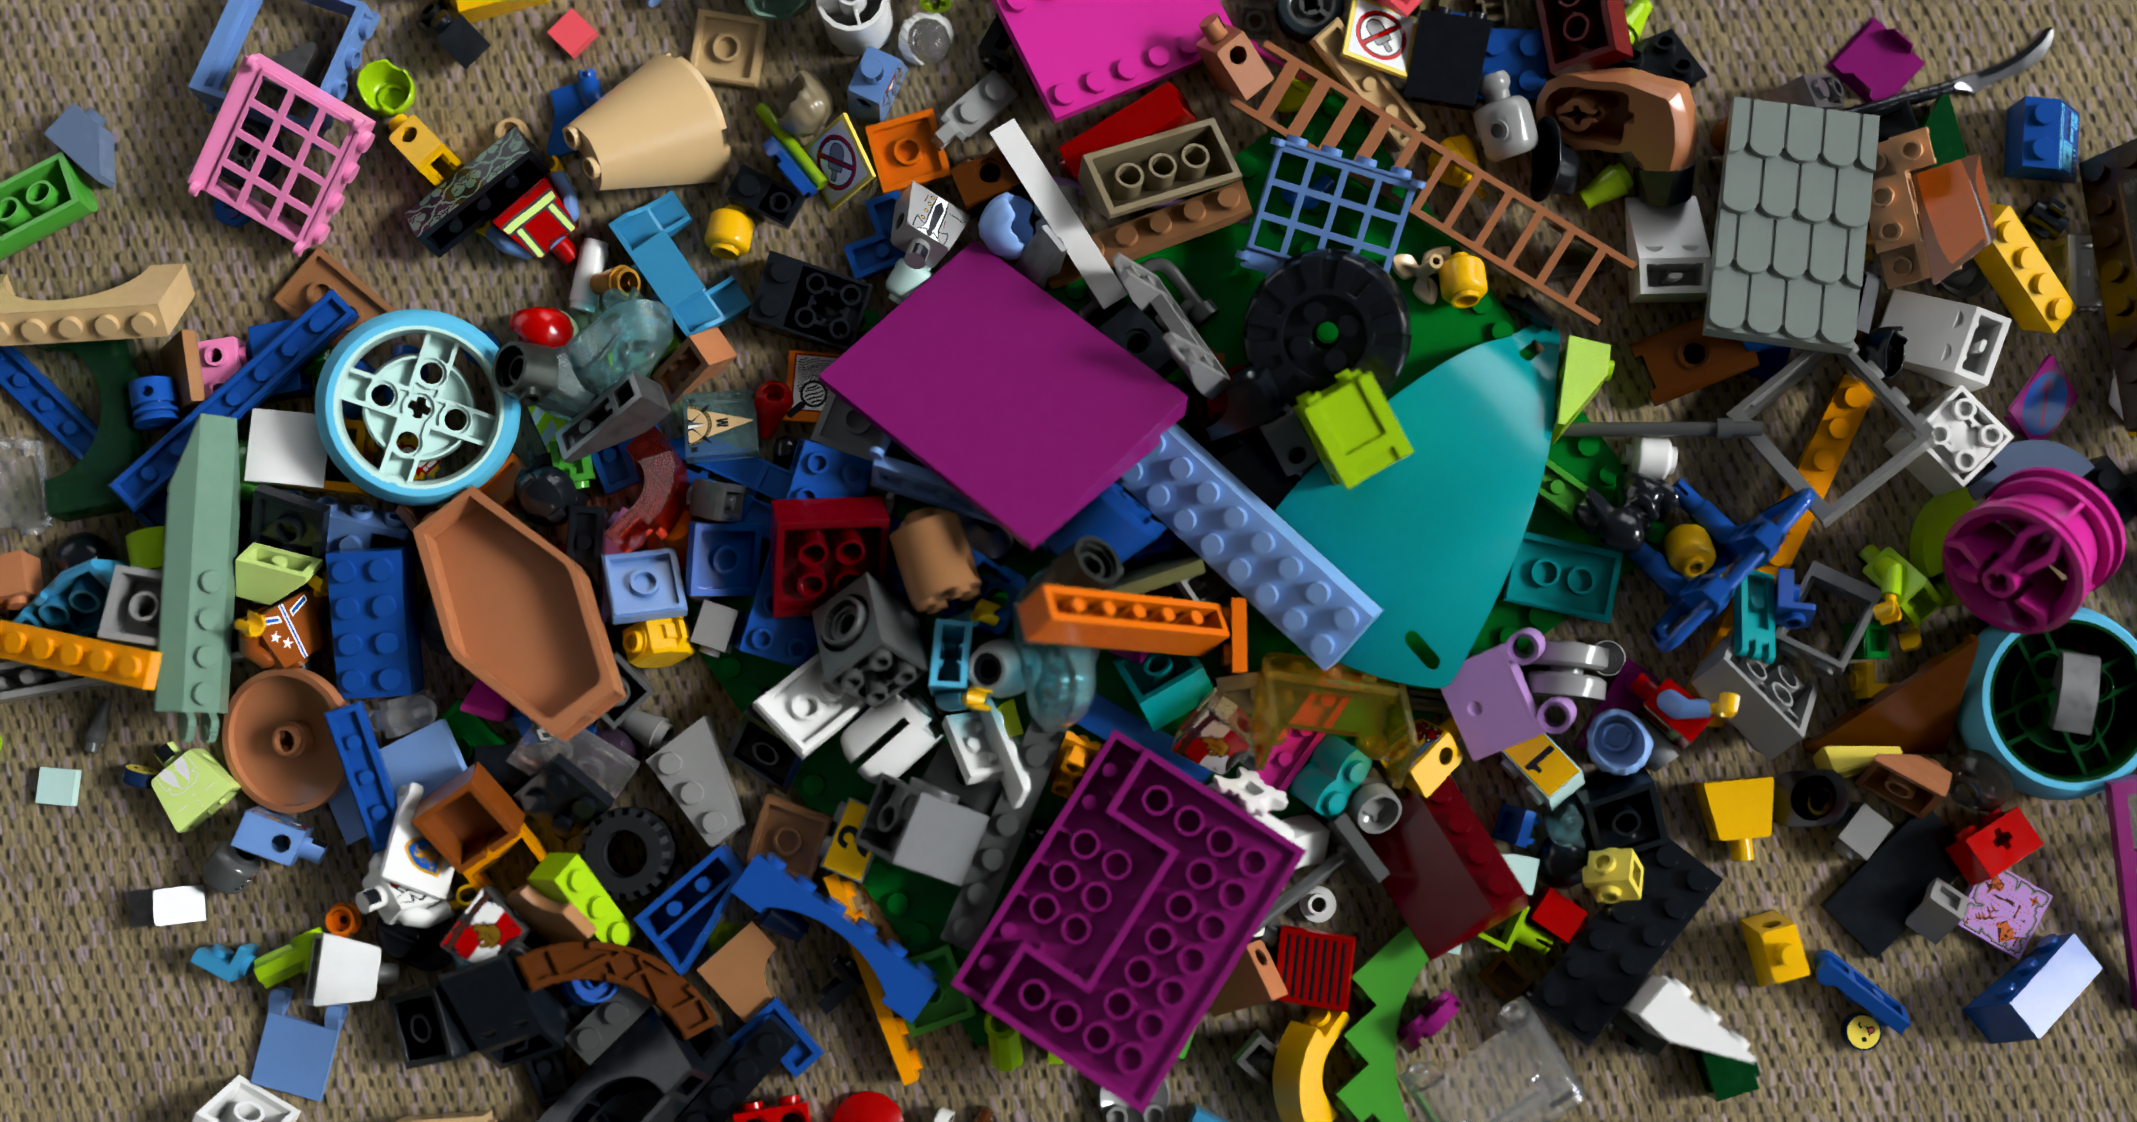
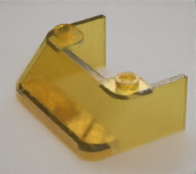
[1251,652,1419,789]

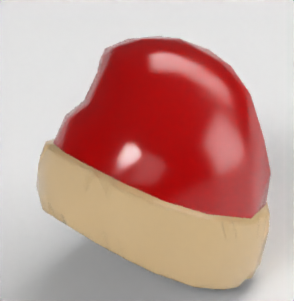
[508,307,580,361]

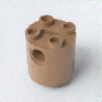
[889,507,982,614]

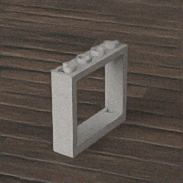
[1726,342,1935,529]

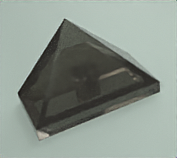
[1535,242,1614,284]

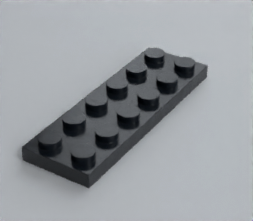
[1527,837,1724,1050]

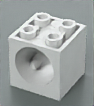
[1883,384,2015,496]

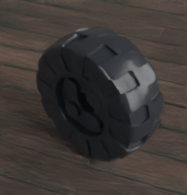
[1243,248,1412,408]

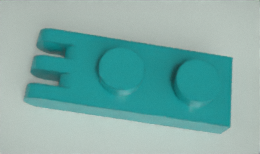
[1734,569,1776,665]

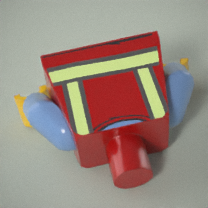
[475,155,580,266]
[1629,671,1739,751]

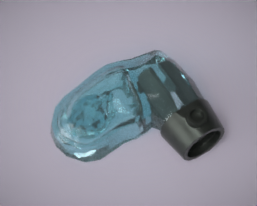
[491,299,674,422]

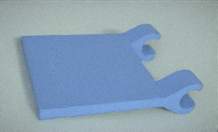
[250,986,349,1102]

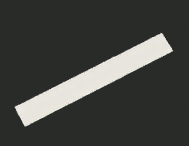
[990,118,1128,309]

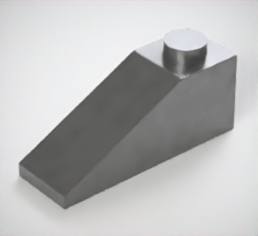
[554,369,671,463]

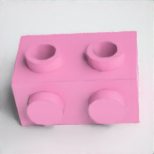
[198,336,251,405]

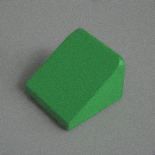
[1842,622,1889,659]

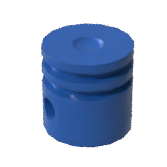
[128,376,181,430]

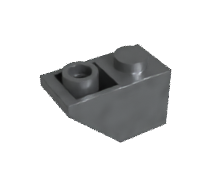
[1765,74,1845,110]

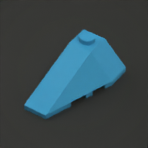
[11,559,130,637]

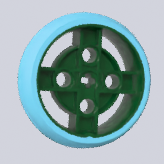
[1956,607,2137,800]

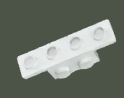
[942,679,1031,809]

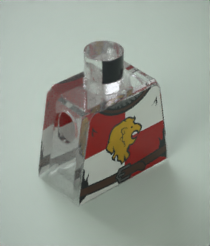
[1170,687,1265,775]

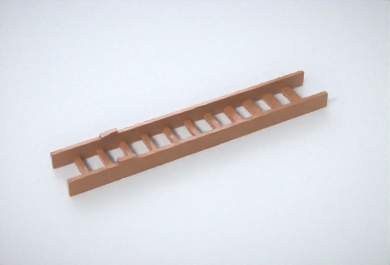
[1229,40,1638,326]

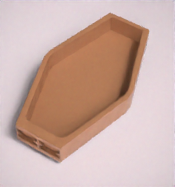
[412,485,627,742]

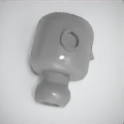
[1473,70,1539,162]

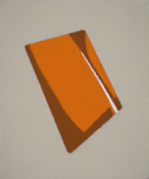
[1912,153,1997,285]

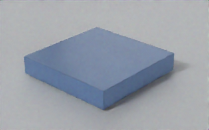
[601,548,688,625]

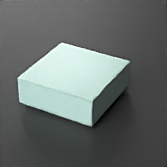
[35,767,82,806]

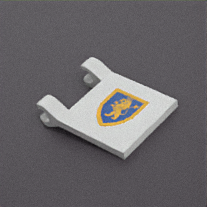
[379,782,454,901]

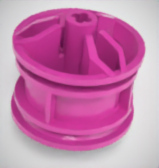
[1942,467,2126,634]

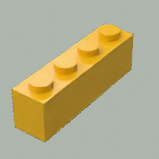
[1973,204,2077,334]

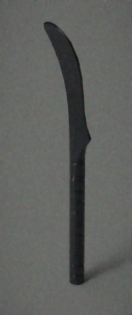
[1841,27,2054,115]

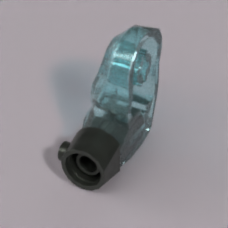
[1012,536,1123,729]

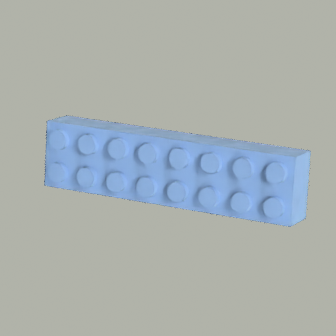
[1117,423,1384,671]

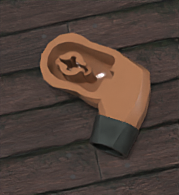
[1535,68,1698,206]

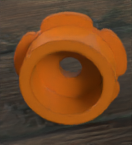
[325,902,362,938]

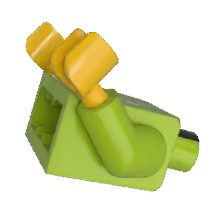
[1858,544,1945,652]

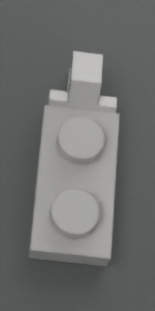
[931,69,1018,151]

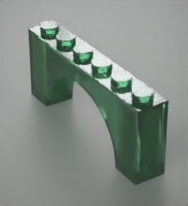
[32,339,152,523]

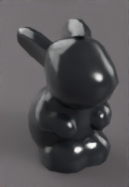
[1572,472,1680,554]

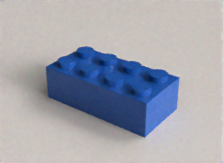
[325,546,424,699]

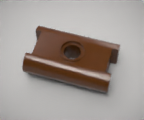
[1629,314,1759,407]

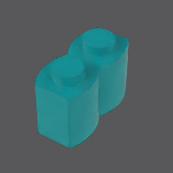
[1289,733,1372,821]

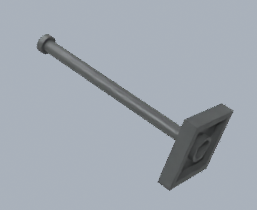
[1254,813,1390,935]

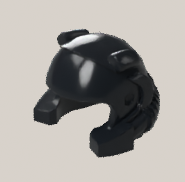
[514,452,591,526]

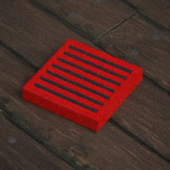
[1275,925,1356,1012]

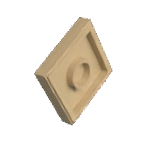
[689,9,769,90]

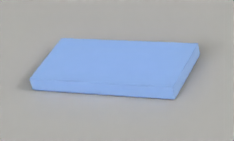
[328,718,467,846]

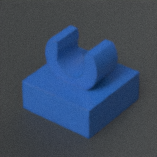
[1492,803,1540,848]

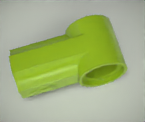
[254,927,324,989]
[984,1011,1024,1072]

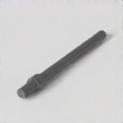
[1560,418,1763,440]

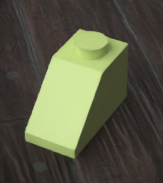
[235,542,323,605]

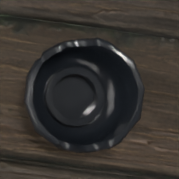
[1859,326,1908,382]
[54,531,117,574]
[1535,831,1591,890]

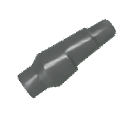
[83,699,112,754]

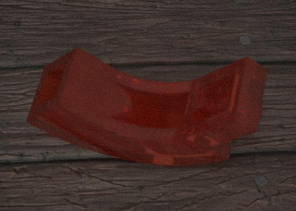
[604,426,689,553]

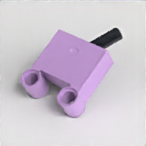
[1402,627,1577,762]

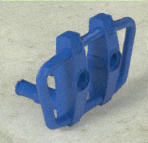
[1627,477,1816,653]

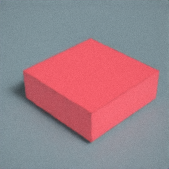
[547,8,599,60]

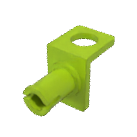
[1477,906,1554,956]

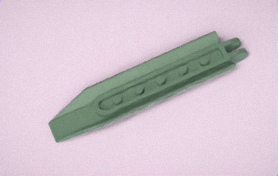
[153,413,241,743]

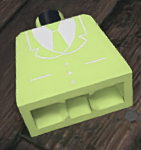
[151,741,242,833]

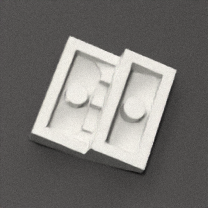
[244,408,327,489]

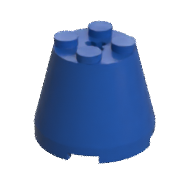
[1039,480,1168,563]

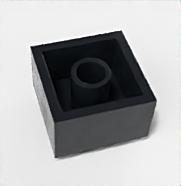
[387,981,478,1070]

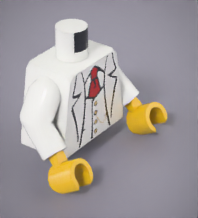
[355,849,474,929]

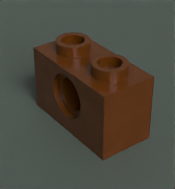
[950,146,1029,220]

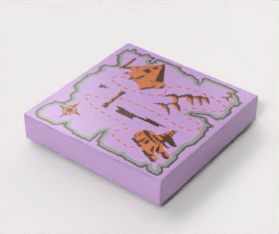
[1957,869,2053,960]

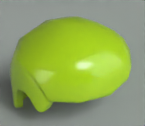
[356,59,416,118]

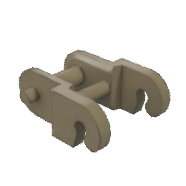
[1473,0,1511,26]

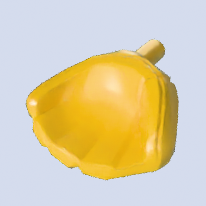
[1427,135,1487,199]

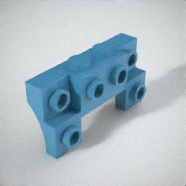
[608,190,752,337]

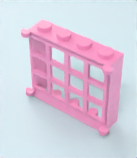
[187,53,376,257]

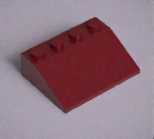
[1360,775,1527,961]

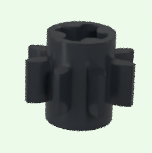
[2021,197,2070,243]

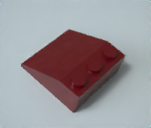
[770,496,890,618]

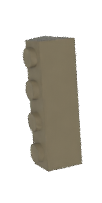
[1077,117,1242,219]

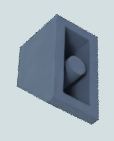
[44,103,116,189]

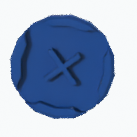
[762,136,819,199]

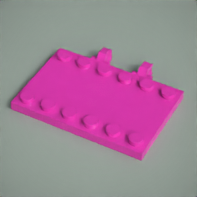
[991,0,1233,124]

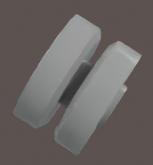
[1524,640,1609,701]

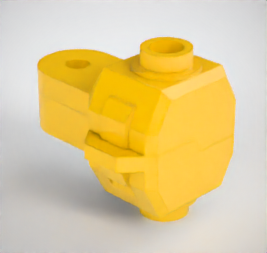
[622,616,696,668]

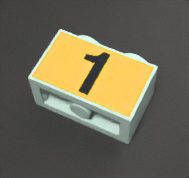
[1500,733,1585,811]

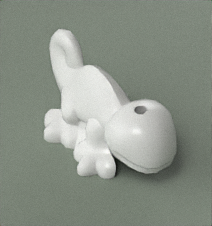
[1206,767,1295,842]

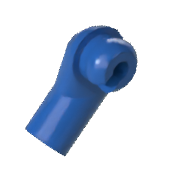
[1281,173,1335,209]

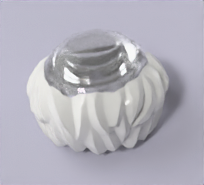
[898,12,954,66]

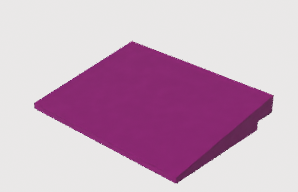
[818,240,1188,550]
[951,729,1306,1114]

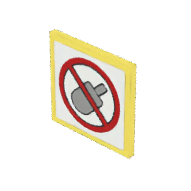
[1341,0,1418,80]
[803,113,876,211]

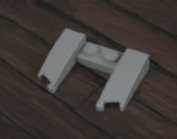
[1112,252,1232,401]

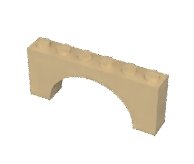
[0,263,195,346]

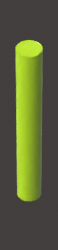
[755,102,829,190]

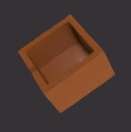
[411,761,526,874]

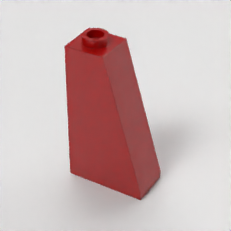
[1058,81,1198,181]

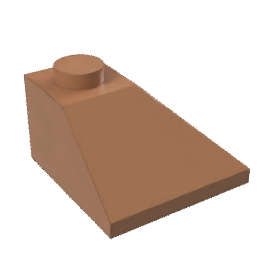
[1855,754,1952,820]

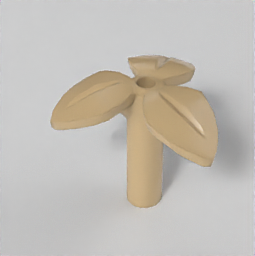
[1392,246,1451,305]

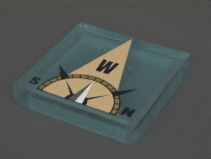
[683,389,760,464]

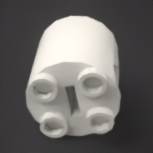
[816,0,894,55]

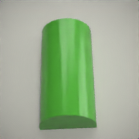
[0,151,98,261]

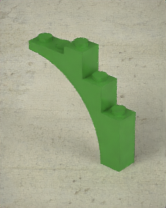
[1333,923,1429,1122]

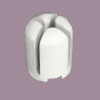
[841,690,947,785]

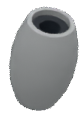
[968,639,1038,698]

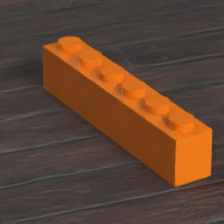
[1017,584,1230,657]

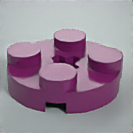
[1396,989,1463,1054]

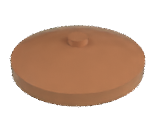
[222,667,347,814]

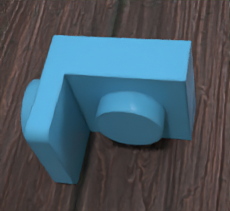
[190,943,260,982]

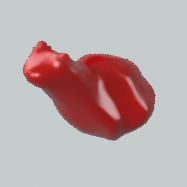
[754,380,794,440]

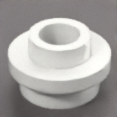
[1299,886,1336,923]

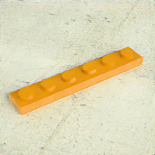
[0,619,162,690]
[823,873,923,1086]

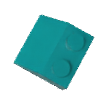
[1112,652,1214,732]

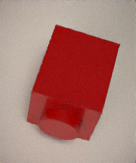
[1526,885,1588,943]

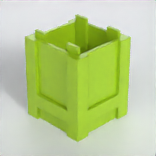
[1292,369,1414,490]

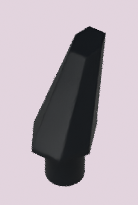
[1503,293,1554,332]

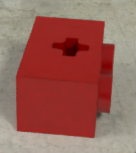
[1945,806,2044,886]

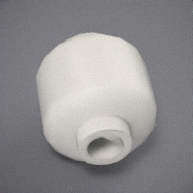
[1620,436,1678,480]

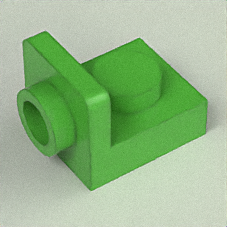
[549,441,599,490]

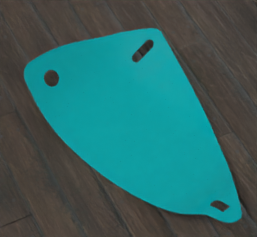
[1238,324,1560,688]

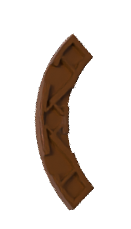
[514,941,719,1041]

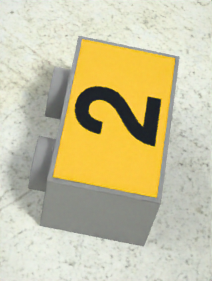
[818,797,876,883]

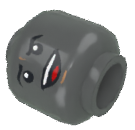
[202,840,261,894]

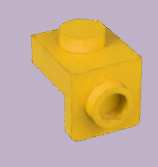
[1850,661,1892,700]

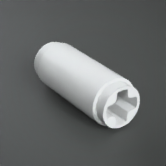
[569,238,609,314]

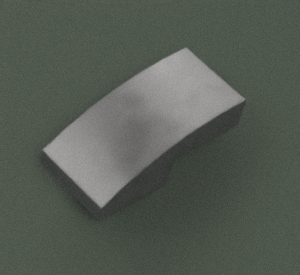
[1014,225,1067,290]
[2047,650,2100,735]

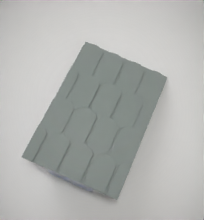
[1702,96,1880,355]

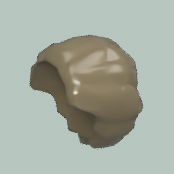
[773,69,833,138]

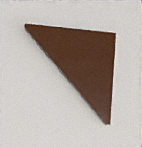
[1802,634,1979,754]

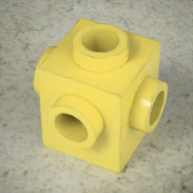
[1582,848,1644,904]

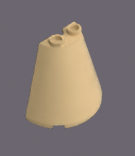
[562,53,730,191]

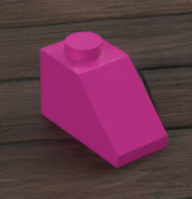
[460,678,512,722]

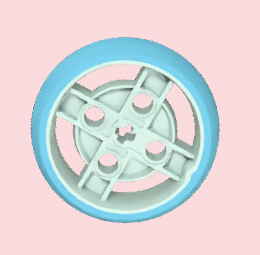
[315,309,521,506]

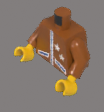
[232,571,329,673]

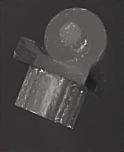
[369,689,437,739]

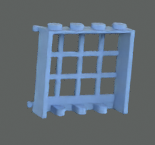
[1235,134,1426,274]

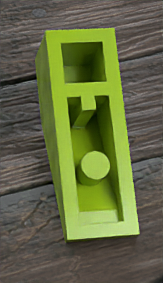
[1551,335,1615,444]

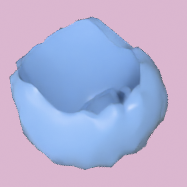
[978,192,1035,260]
[1586,709,1654,776]

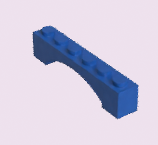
[730,852,941,1024]

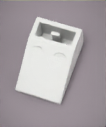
[1624,196,1711,303]
[1879,288,2012,393]
[1620,974,1756,1063]

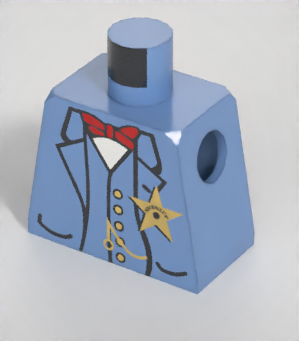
[847,46,909,125]
[231,805,328,866]

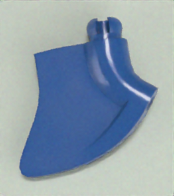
[547,68,604,158]

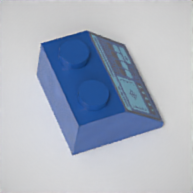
[2003,96,2080,183]

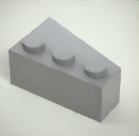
[645,716,747,848]

